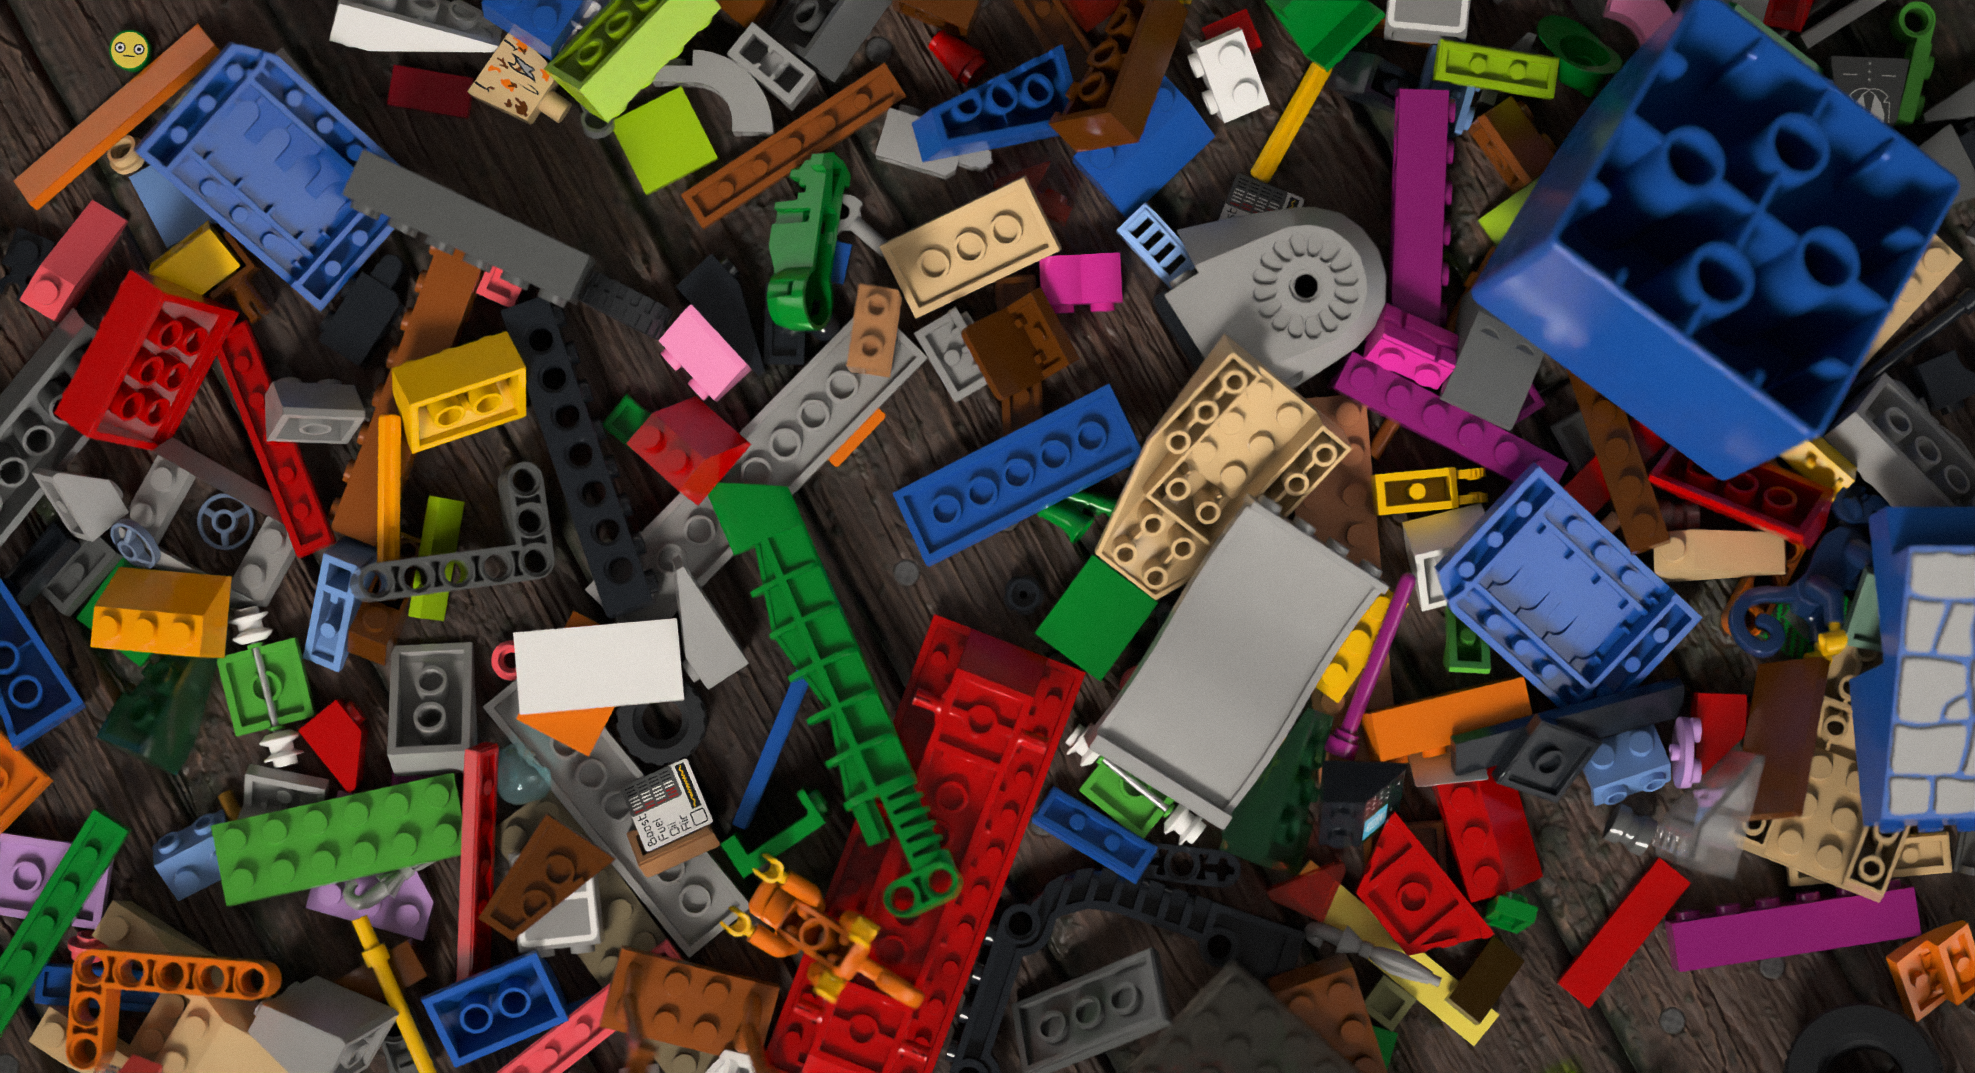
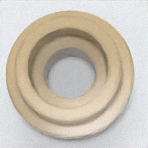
[107,135,145,174]

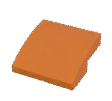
[1886,920,1975,1022]

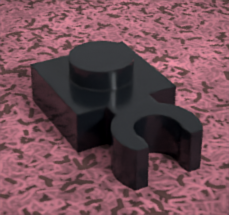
[0,227,57,304]

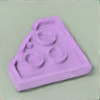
[306,790,436,941]

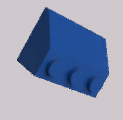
[1072,75,1215,219]
[421,949,569,1068]

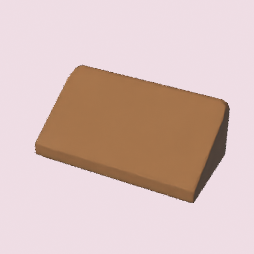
[626,823,720,878]

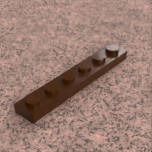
[1565,368,1671,556]

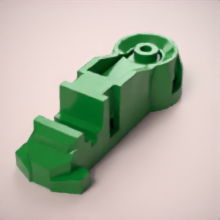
[767,152,851,331]

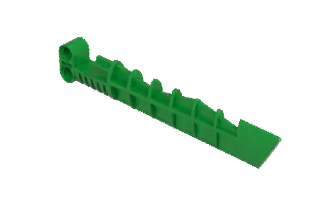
[708,483,963,918]

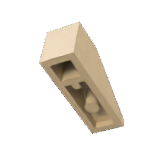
[1654,529,1787,583]

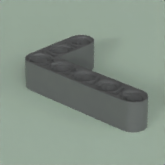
[350,462,555,602]

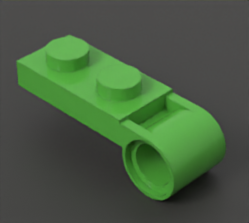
[1889,1,1936,128]

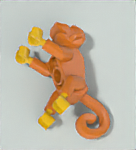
[720,853,924,1008]

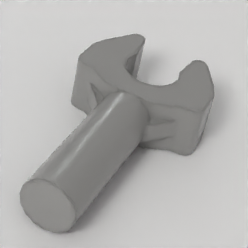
[837,194,887,258]

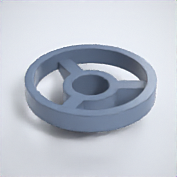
[197,493,255,550]
[110,518,160,569]

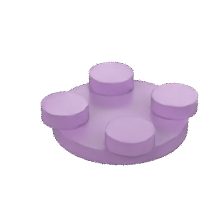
[1669,717,1702,788]

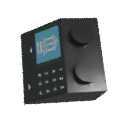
[1318,760,1406,849]

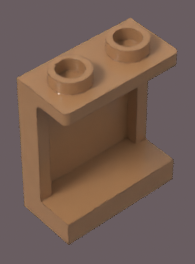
[847,284,902,378]

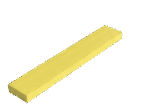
[1284,860,1499,1046]

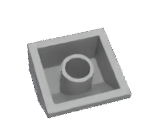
[265,377,365,444]

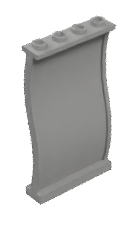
[1083,493,1389,831]

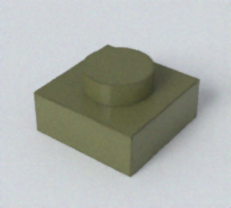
[1363,973,1416,1032]

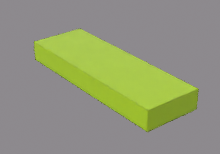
[1432,39,1560,100]
[408,496,465,621]

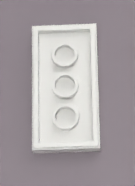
[513,618,684,715]

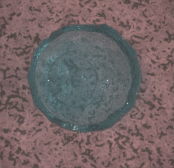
[497,743,551,805]

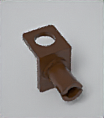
[209,230,273,324]

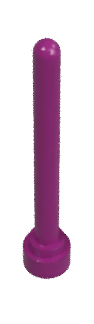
[1324,572,1416,761]

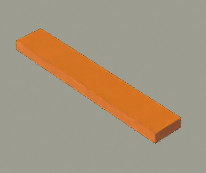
[13,23,221,211]

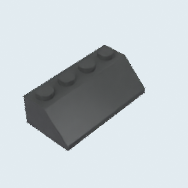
[763,0,892,82]

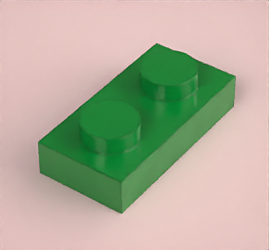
[1480,892,1538,934]

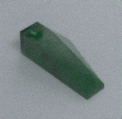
[1219,707,1334,875]

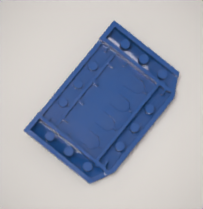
[133,41,400,312]
[1434,462,1703,708]

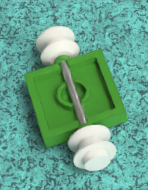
[216,605,317,769]
[1065,722,1206,845]

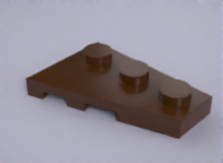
[479,813,617,941]

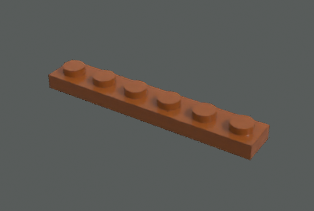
[681,63,907,230]

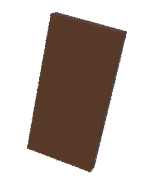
[1730,656,1830,822]

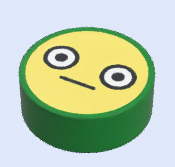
[109,30,153,72]

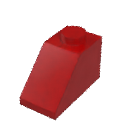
[1689,692,1751,775]
[298,698,368,794]

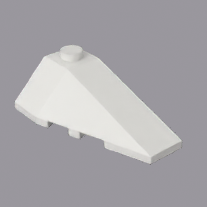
[329,0,502,52]

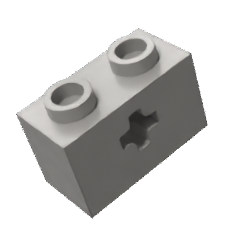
[727,22,818,111]

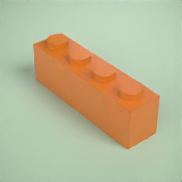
[1361,676,1533,763]

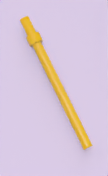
[352,914,437,1073]

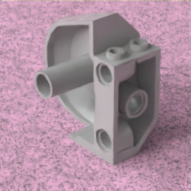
[1164,207,1387,389]

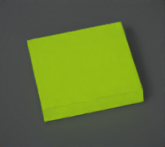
[613,86,719,196]

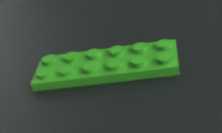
[211,773,462,907]

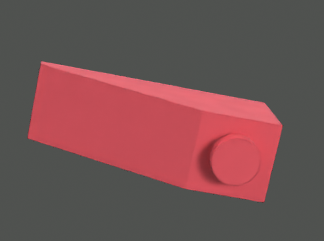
[19,200,128,323]

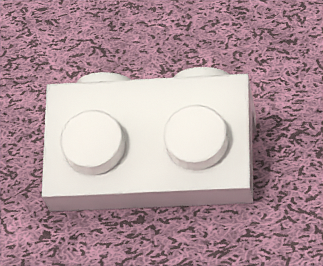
[1188,27,1270,123]

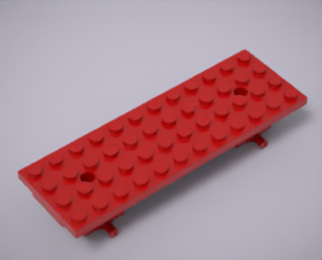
[765,614,1086,1073]

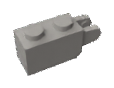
[875,105,993,180]

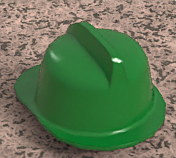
[1536,15,1623,97]

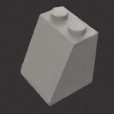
[247,976,399,1073]

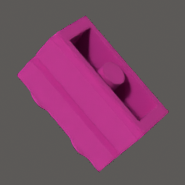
[1364,304,1458,390]

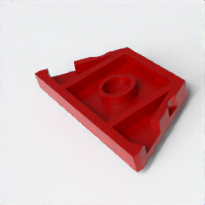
[1355,811,1495,956]

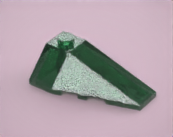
[96,615,229,776]

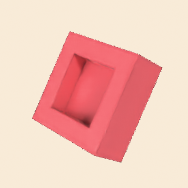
[476,266,524,308]

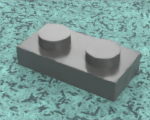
[41,535,123,617]

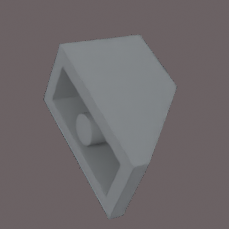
[32,467,129,542]

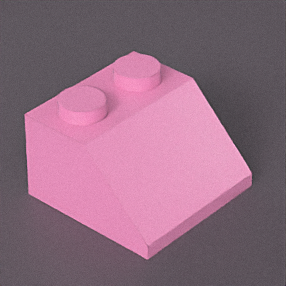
[658,305,752,402]

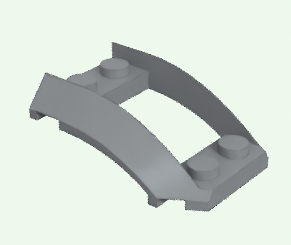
[119,437,296,609]

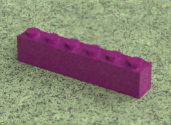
[1387,89,1456,327]
[1327,351,1568,483]
[1665,878,1921,972]

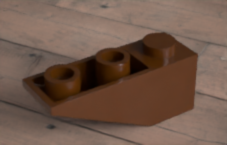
[347,532,421,666]

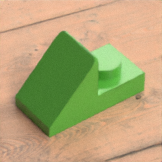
[1443,603,1491,674]

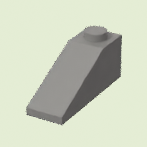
[672,555,749,690]

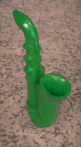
[1036,490,1118,545]

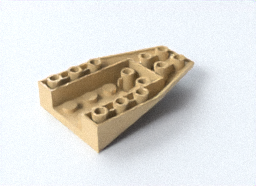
[1095,334,1352,600]
[1724,645,1911,903]

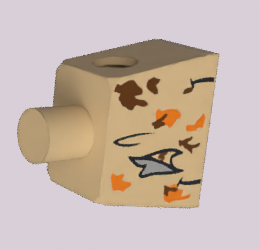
[467,33,572,125]

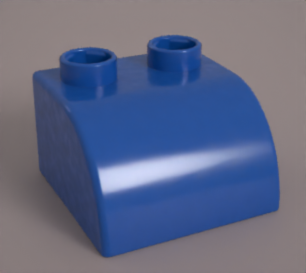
[1471,0,1960,480]

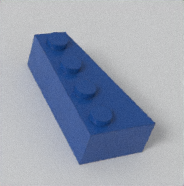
[0,578,86,752]

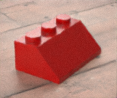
[1432,765,1543,903]

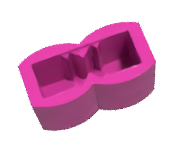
[1039,253,1123,314]

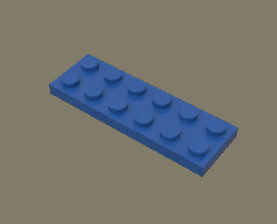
[893,384,1142,567]

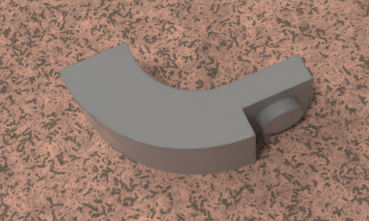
[652,49,775,137]

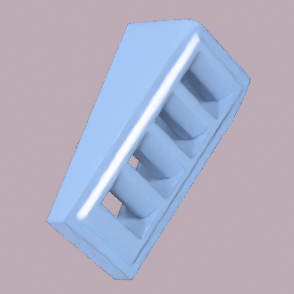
[1116,202,1195,290]

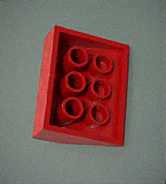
[54,269,239,451]

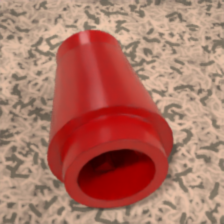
[928,30,989,87]

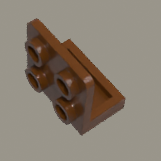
[961,287,1080,401]

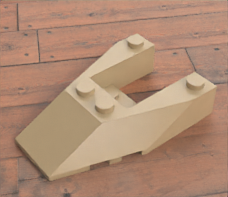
[29,900,289,1073]

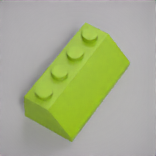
[544,0,721,123]

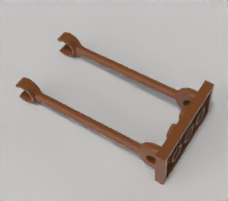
[599,945,780,1073]

